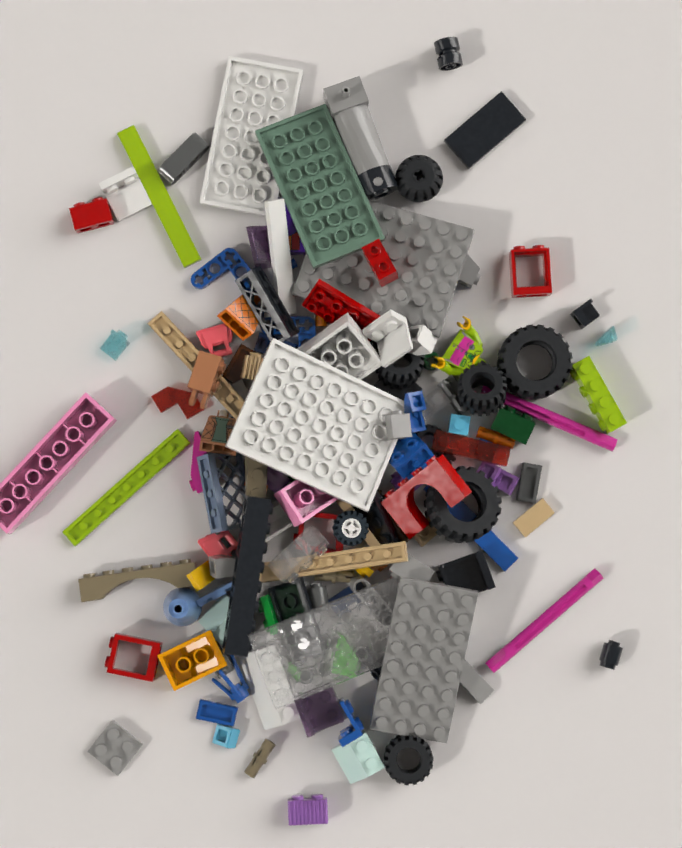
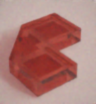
[151,387,204,419]

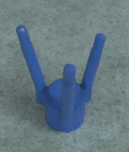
[212,655,250,704]

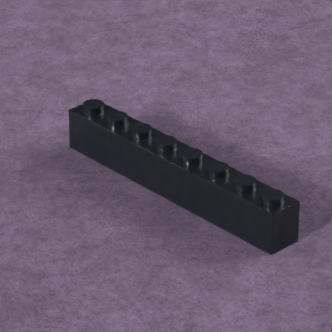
[222,495,273,657]

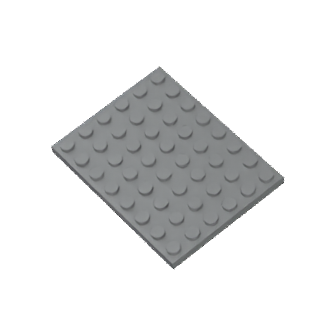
[292,200,474,338]

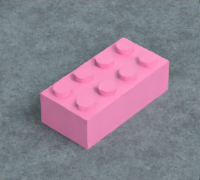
[274,480,338,527]

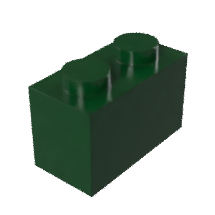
[490,405,536,445]

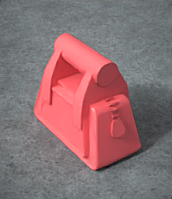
[196,323,233,357]
[198,530,238,557]

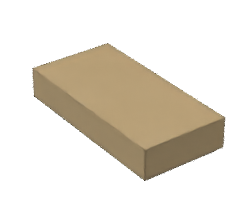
[512,498,555,537]

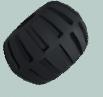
[395,155,443,202]

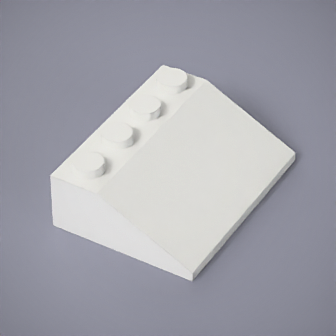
[297,312,382,380]

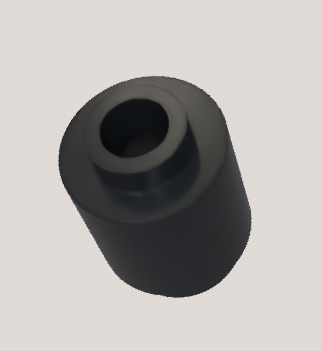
[599,640,623,670]

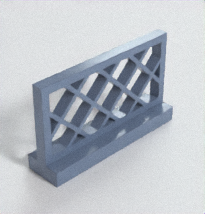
[197,452,245,534]

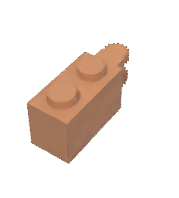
[187,350,226,410]

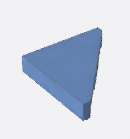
[196,581,232,607]

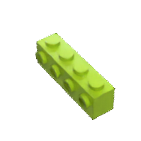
[570,356,627,434]

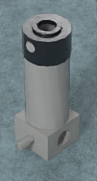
[323,76,398,201]

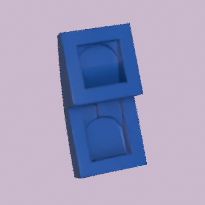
[404,391,426,433]

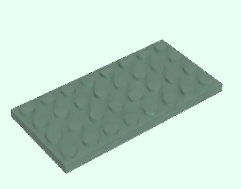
[255,104,385,269]

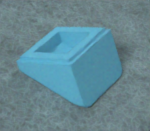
[212,724,240,749]

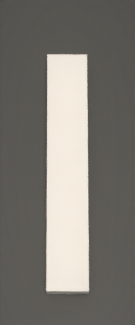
[264,198,297,315]

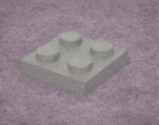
[87,720,143,776]

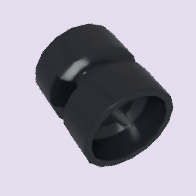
[434,37,463,71]

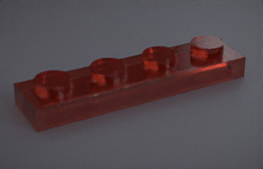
[431,430,511,467]

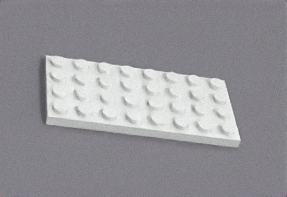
[199,56,303,217]

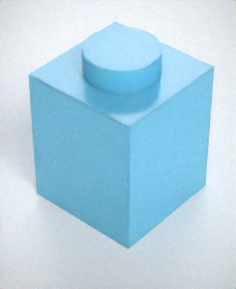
[447,414,471,437]

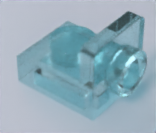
[100,329,130,361]

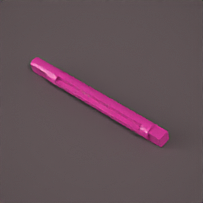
[480,386,618,452]
[485,568,603,673]

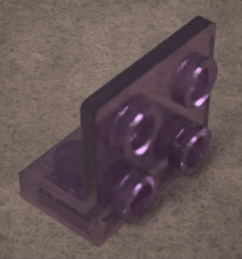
[294,685,344,738]

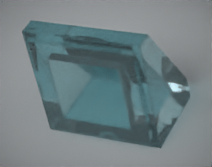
[595,326,617,347]

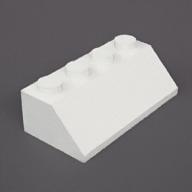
[238,643,301,730]

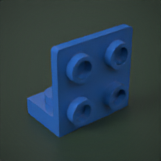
[389,433,436,480]
[338,697,364,747]

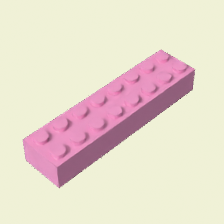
[0,393,117,534]

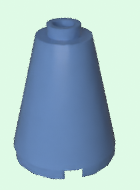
[163,587,202,626]

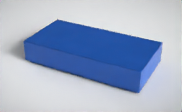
[196,699,238,727]

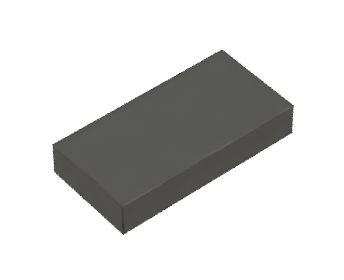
[516,462,542,504]

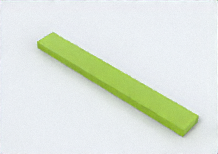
[117,125,202,268]
[62,429,191,546]

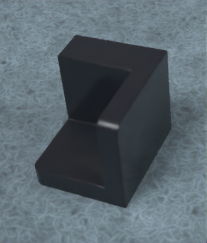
[570,299,600,329]

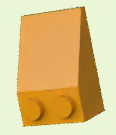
[157,630,227,691]

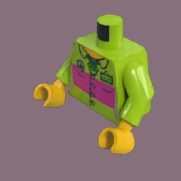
[431,316,489,375]

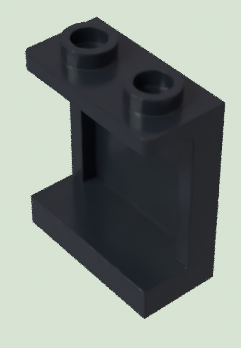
[436,550,496,593]

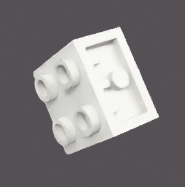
[99,166,152,221]
[362,309,413,368]

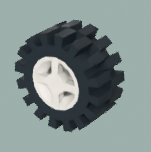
[332,511,369,546]

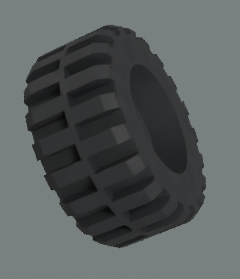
[497,324,573,400]
[424,466,502,543]

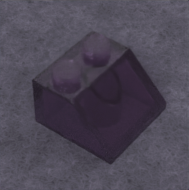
[246,226,272,270]

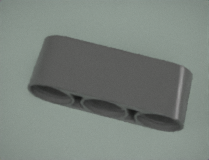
[158,133,210,185]

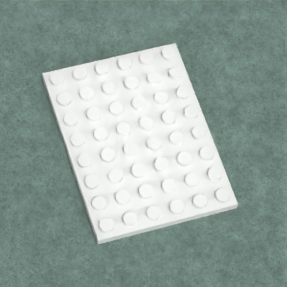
[225,338,404,512]

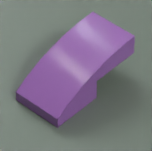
[477,459,520,496]

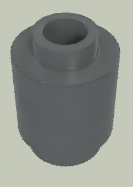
[307,582,329,612]

